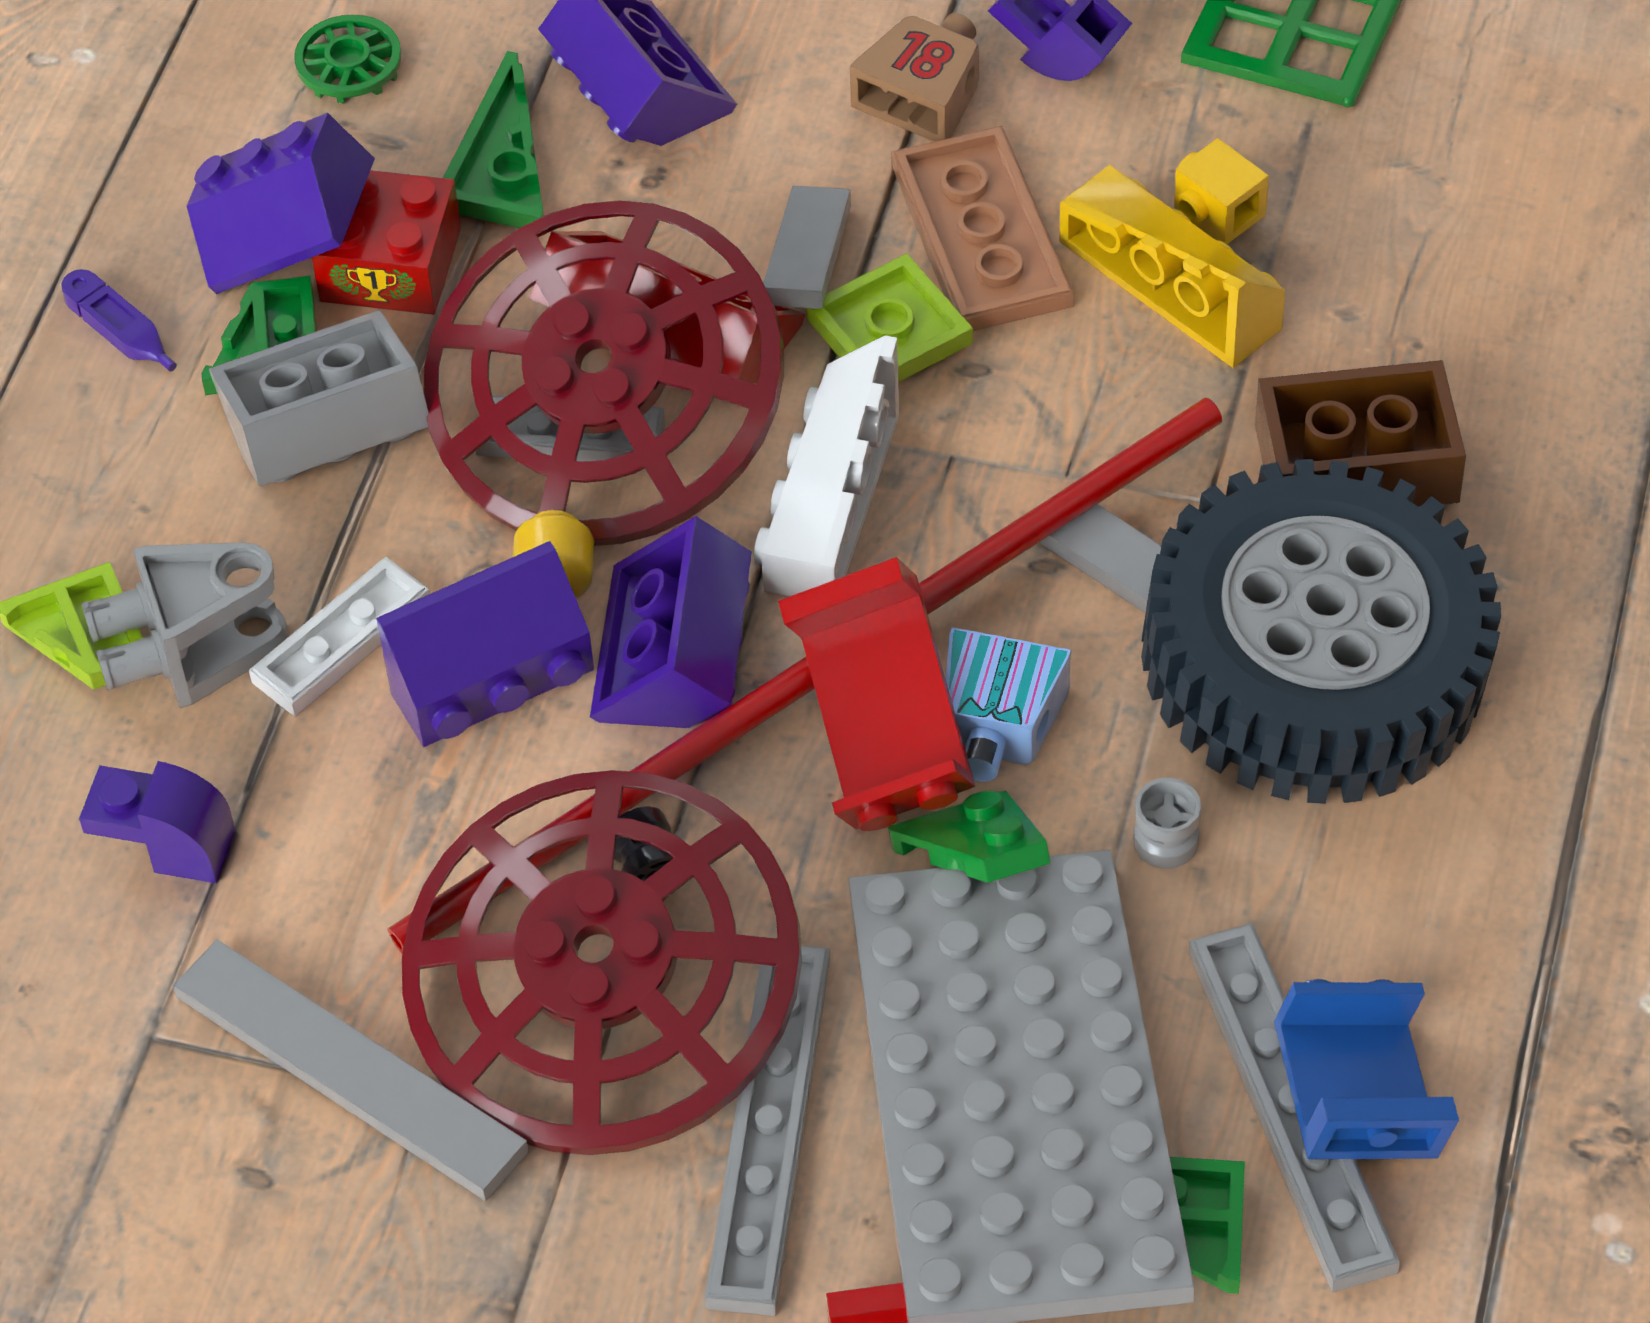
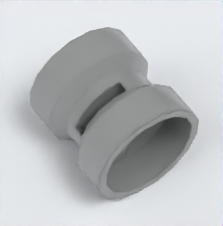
[1133,777,1201,869]

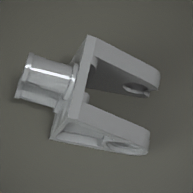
[81,542,287,708]

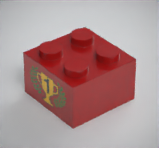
[311,170,461,315]

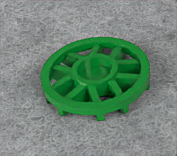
[294,15,401,103]

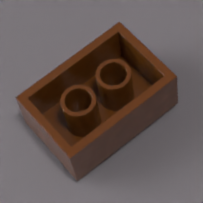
[1255,360,1466,507]

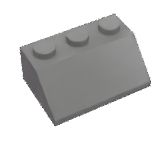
[209,310,429,487]

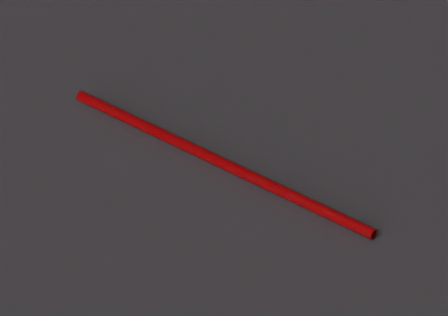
[387,397,1222,953]

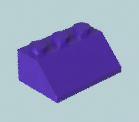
[538,0,738,146]
[186,113,375,294]
[590,516,752,728]
[376,541,594,748]

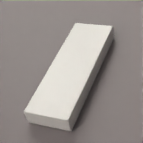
[249,557,430,717]

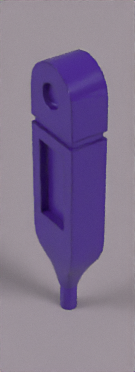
[61,269,177,372]

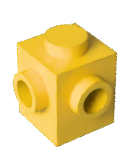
[1174,138,1269,244]

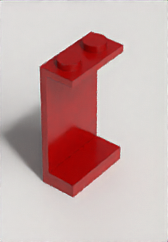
[778,557,976,831]

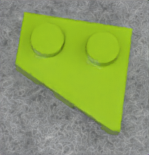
[0,562,143,690]

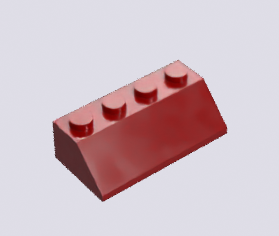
[529,231,806,384]

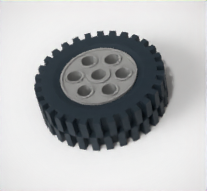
[1141,459,1501,804]

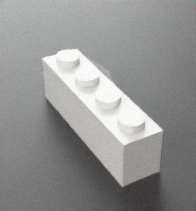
[754,336,899,596]

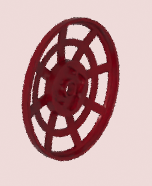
[423,200,784,546]
[402,770,802,1155]

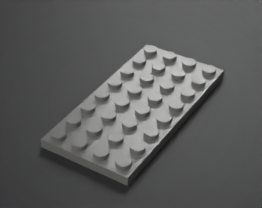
[849,850,1194,1323]

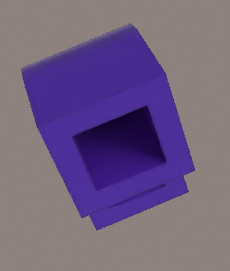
[988,0,1133,81]
[79,761,235,883]

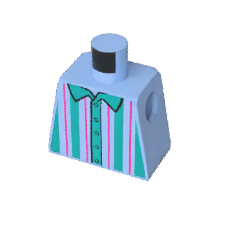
[946,627,1071,782]

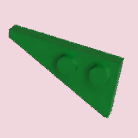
[443,51,544,228]

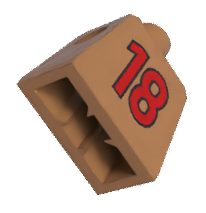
[850,13,979,141]

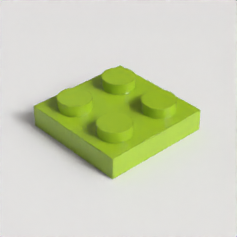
[806,253,973,382]

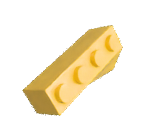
[1059,164,1285,368]

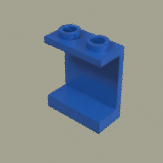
[1274,979,1459,1159]

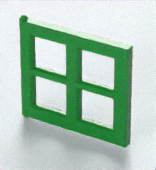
[1181,0,1402,108]

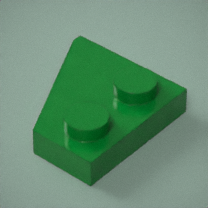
[201,275,317,395]
[888,790,1051,883]
[1169,1156,1245,1294]

